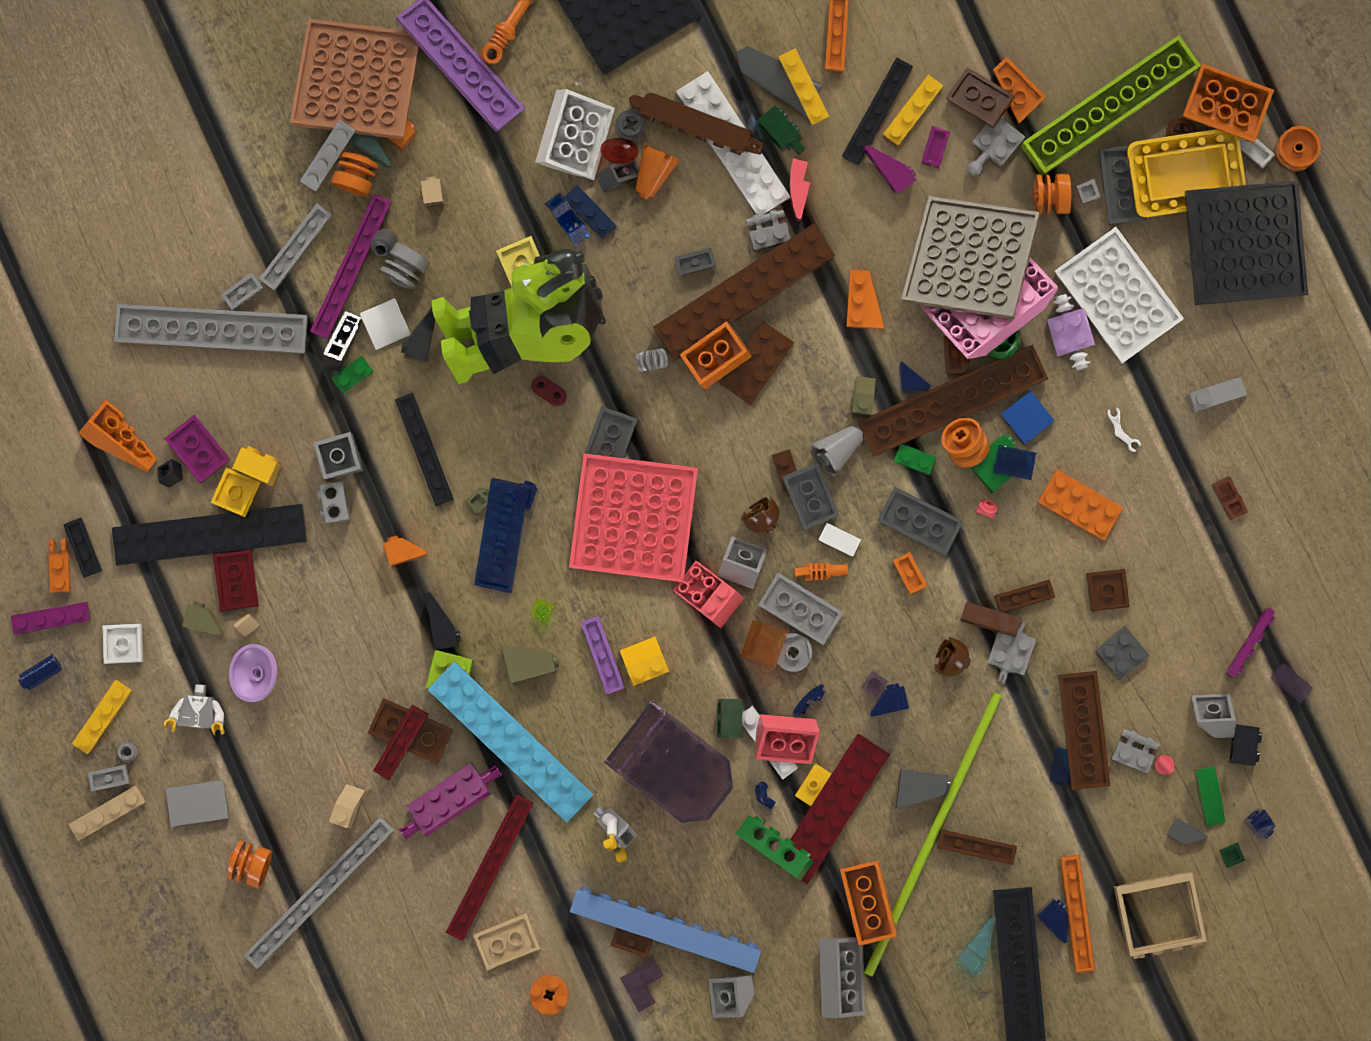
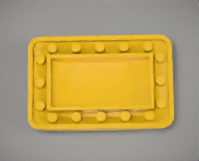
[1127,129,1246,218]

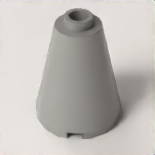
[810,426,863,476]

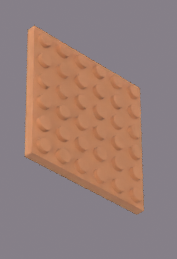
[290,18,419,140]

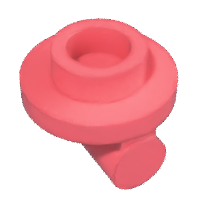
[976,500,997,519]
[1154,755,1174,775]

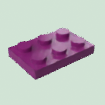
[164,415,231,483]

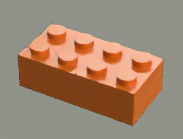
[840,860,898,946]

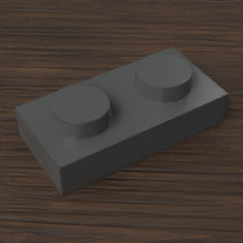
[674,248,716,277]

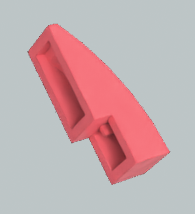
[790,158,811,222]

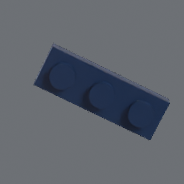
[563,185,617,239]

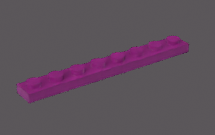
[310,194,392,340]

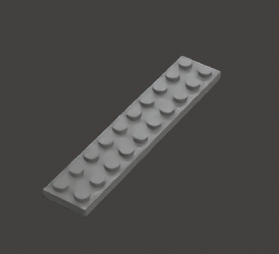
[114,304,308,354]

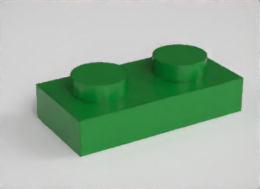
[331,356,374,394]
[893,444,936,475]

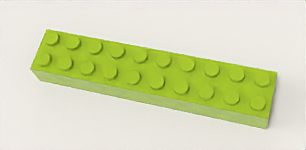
[1021,35,1201,177]

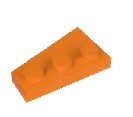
[993,57,1046,124]
[846,269,885,330]

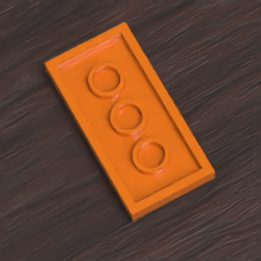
[1037,469,1123,541]

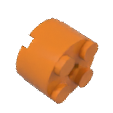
[530,974,569,1015]

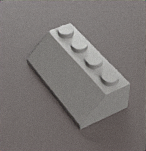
[819,937,865,1018]

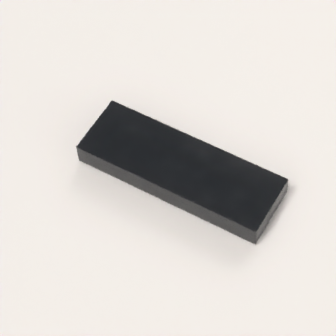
[63,517,102,578]

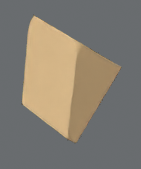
[234,614,259,637]

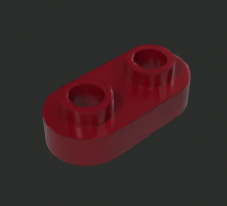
[532,376,567,406]

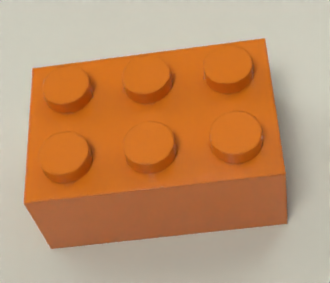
[680,321,752,389]

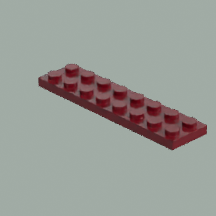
[775,733,890,885]

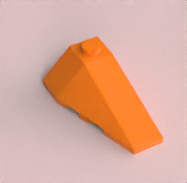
[78,400,157,472]

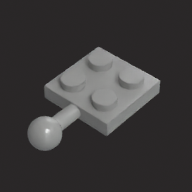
[967,117,1025,176]

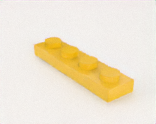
[778,48,829,126]
[883,74,944,147]
[72,680,133,754]

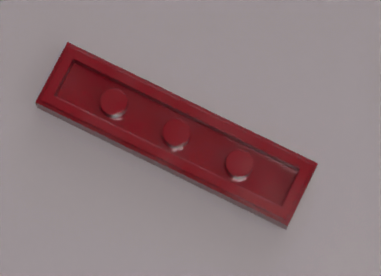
[373,704,429,781]

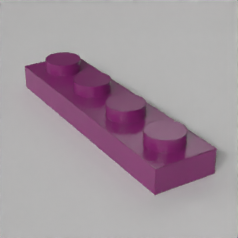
[11,602,91,635]
[1225,608,1275,677]

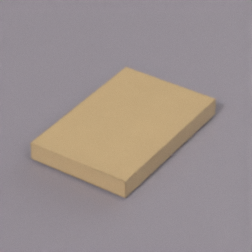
[473,913,541,971]

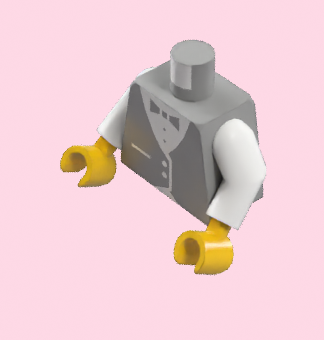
[164,684,225,735]
[594,806,638,863]

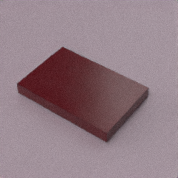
[213,549,259,612]

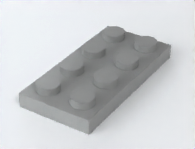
[758,573,844,645]

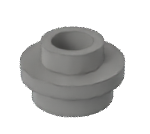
[117,742,137,762]

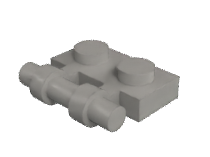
[746,210,791,251]
[1111,729,1160,774]

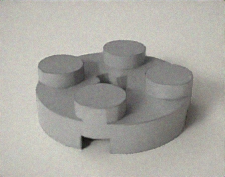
[774,633,812,672]

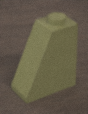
[501,645,559,684]

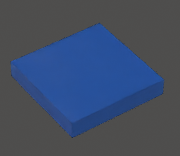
[1001,391,1055,444]

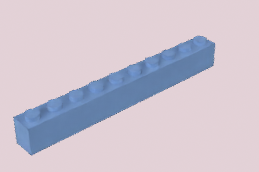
[570,887,761,973]

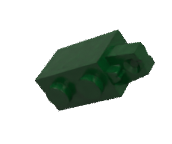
[757,105,805,155]

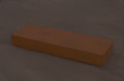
[994,579,1055,613]
[961,602,1022,637]

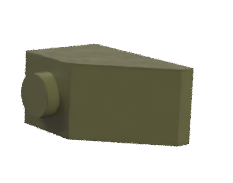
[852,376,876,416]
[182,602,223,636]

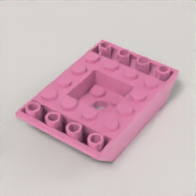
[920,257,1058,359]

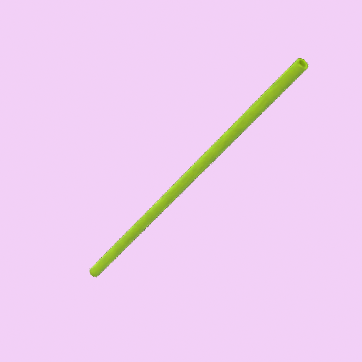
[864,692,1002,977]

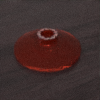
[600,138,638,164]

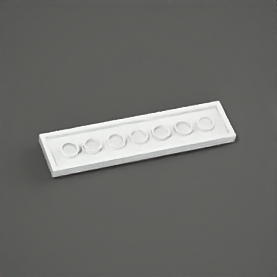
[676,71,790,216]

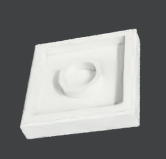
[102,624,143,664]

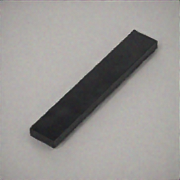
[842,57,913,166]
[395,392,454,506]

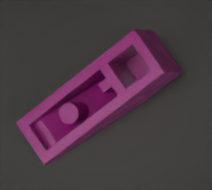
[862,145,916,195]

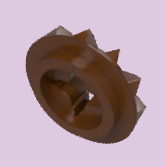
[1166,117,1196,137]

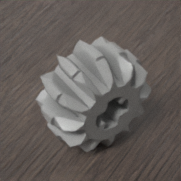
[636,349,668,372]

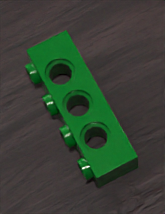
[736,815,814,881]

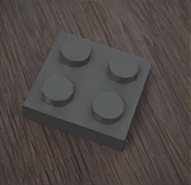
[1095,626,1150,680]

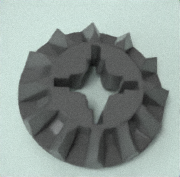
[615,110,646,141]

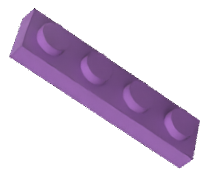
[581,616,625,695]

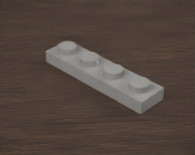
[300,120,355,191]

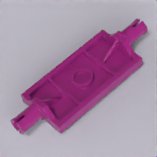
[399,763,502,839]

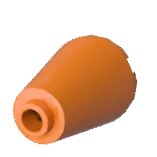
[635,144,680,200]

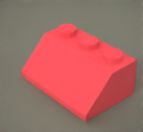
[755,714,820,764]

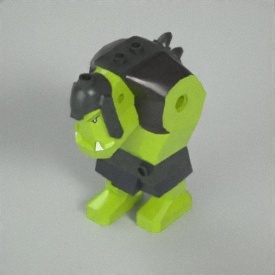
[432,249,607,384]

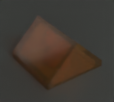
[740,620,788,668]

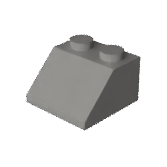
[717,536,768,589]

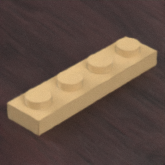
[69,785,146,841]

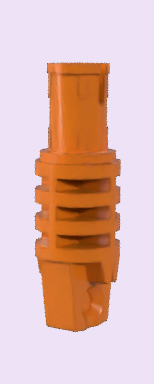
[794,563,848,581]

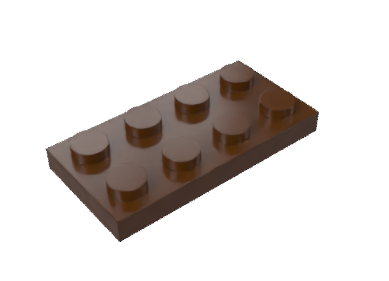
[719,321,794,405]
[368,698,454,764]

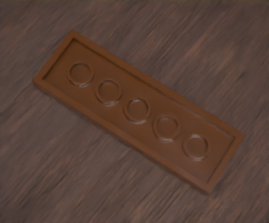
[1058,671,1110,790]

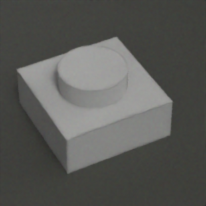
[1075,179,1101,205]

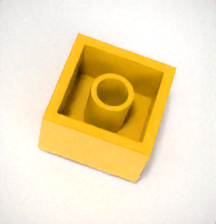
[232,446,282,487]

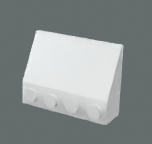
[535,89,615,180]

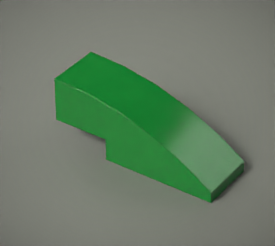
[1193,766,1225,827]

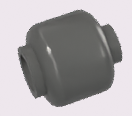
[370,229,398,257]

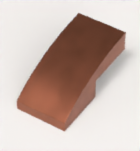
[1212,476,1248,520]

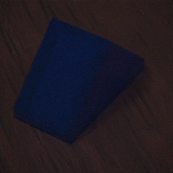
[898,362,931,393]

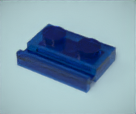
[993,445,1037,481]

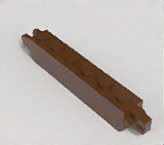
[629,92,764,156]

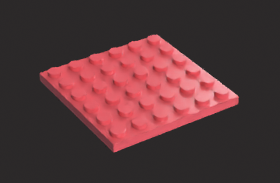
[569,453,698,582]

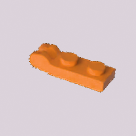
[48,538,71,593]

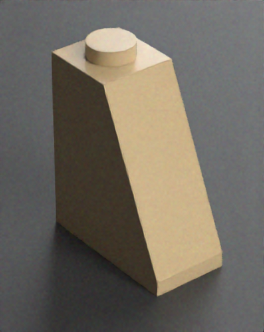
[329,784,365,828]

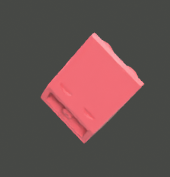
[672,561,744,628]

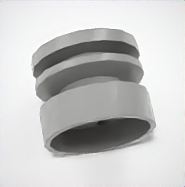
[380,242,430,291]

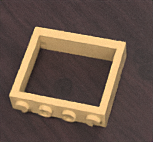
[1114,872,1207,959]

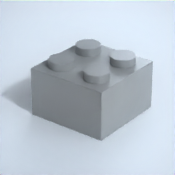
[313,432,363,481]

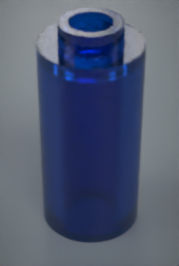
[18,654,63,691]

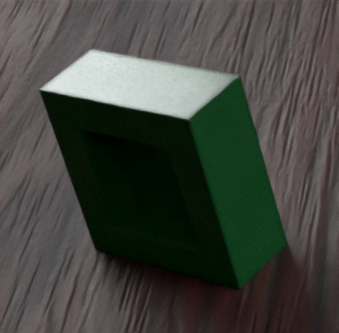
[1219,842,1245,868]

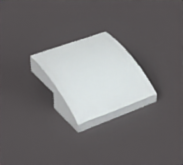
[360,298,411,350]

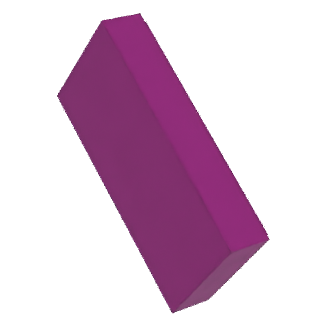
[921,126,950,168]

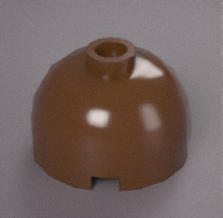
[741,497,780,533]
[935,637,971,677]

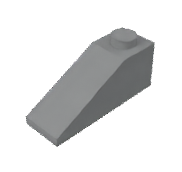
[1186,377,1247,414]

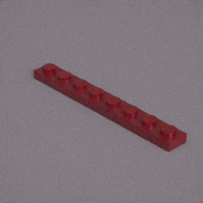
[445,794,534,941]

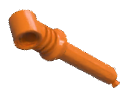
[479,0,532,65]

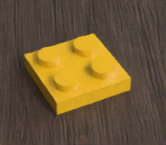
[211,468,261,517]

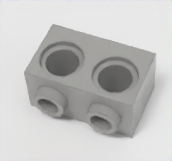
[317,481,351,524]

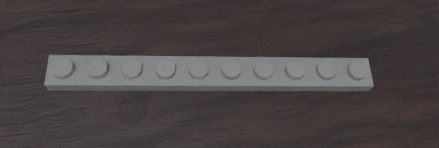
[243,817,394,969]

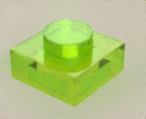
[530,598,555,623]

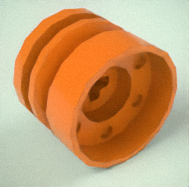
[331,152,379,197]
[1033,174,1071,215]
[227,840,272,889]

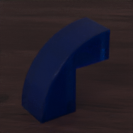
[544,193,591,246]

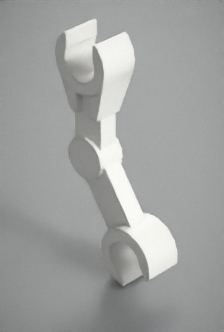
[1107,407,1141,452]

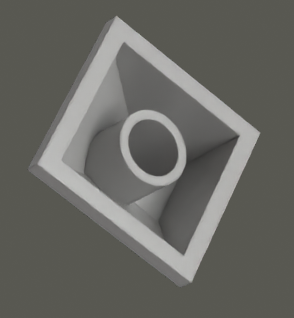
[1191,694,1236,738]
[708,975,754,1018]

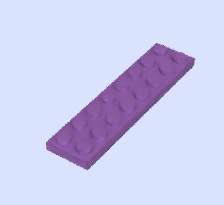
[395,0,525,132]

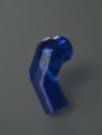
[755,781,776,810]

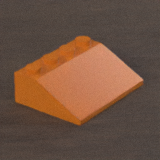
[1182,63,1274,143]

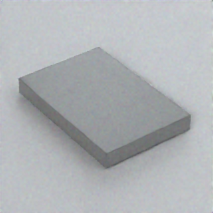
[166,780,229,827]

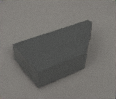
[1167,818,1208,845]

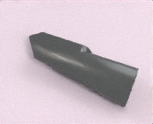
[737,46,823,117]

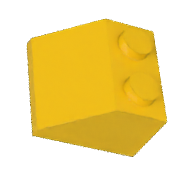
[620,637,669,686]

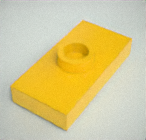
[795,763,832,806]

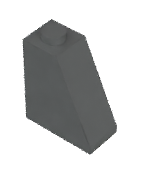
[896,769,951,808]

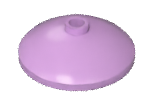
[229,644,277,702]

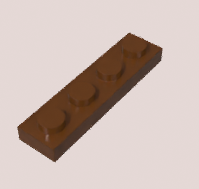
[937,829,1017,865]

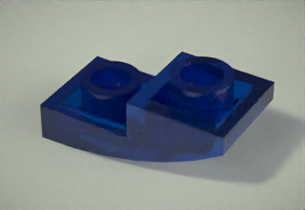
[792,684,826,716]

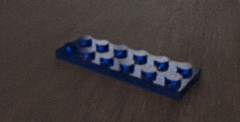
[474,478,530,593]

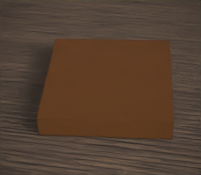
[1086,569,1130,611]

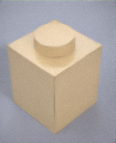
[421,176,444,207]

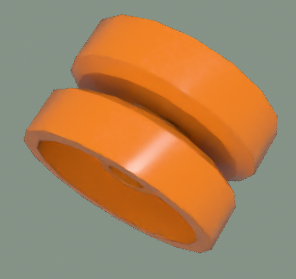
[1274,126,1321,172]
[941,418,990,468]

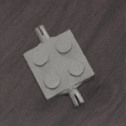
[987,620,1036,683]

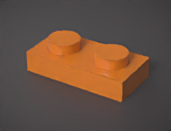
[893,552,927,595]

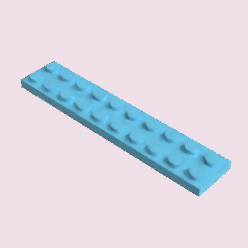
[428,661,594,822]

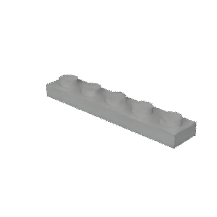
[259,203,332,291]

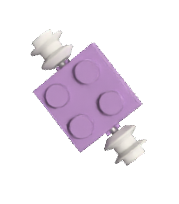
[1047,294,1095,371]

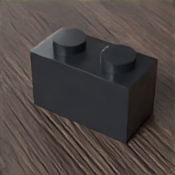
[1229,724,1262,766]

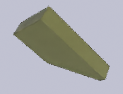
[465,488,504,515]

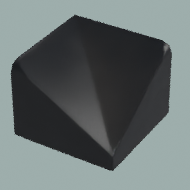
[157,459,183,487]

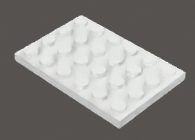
[1054,227,1184,364]

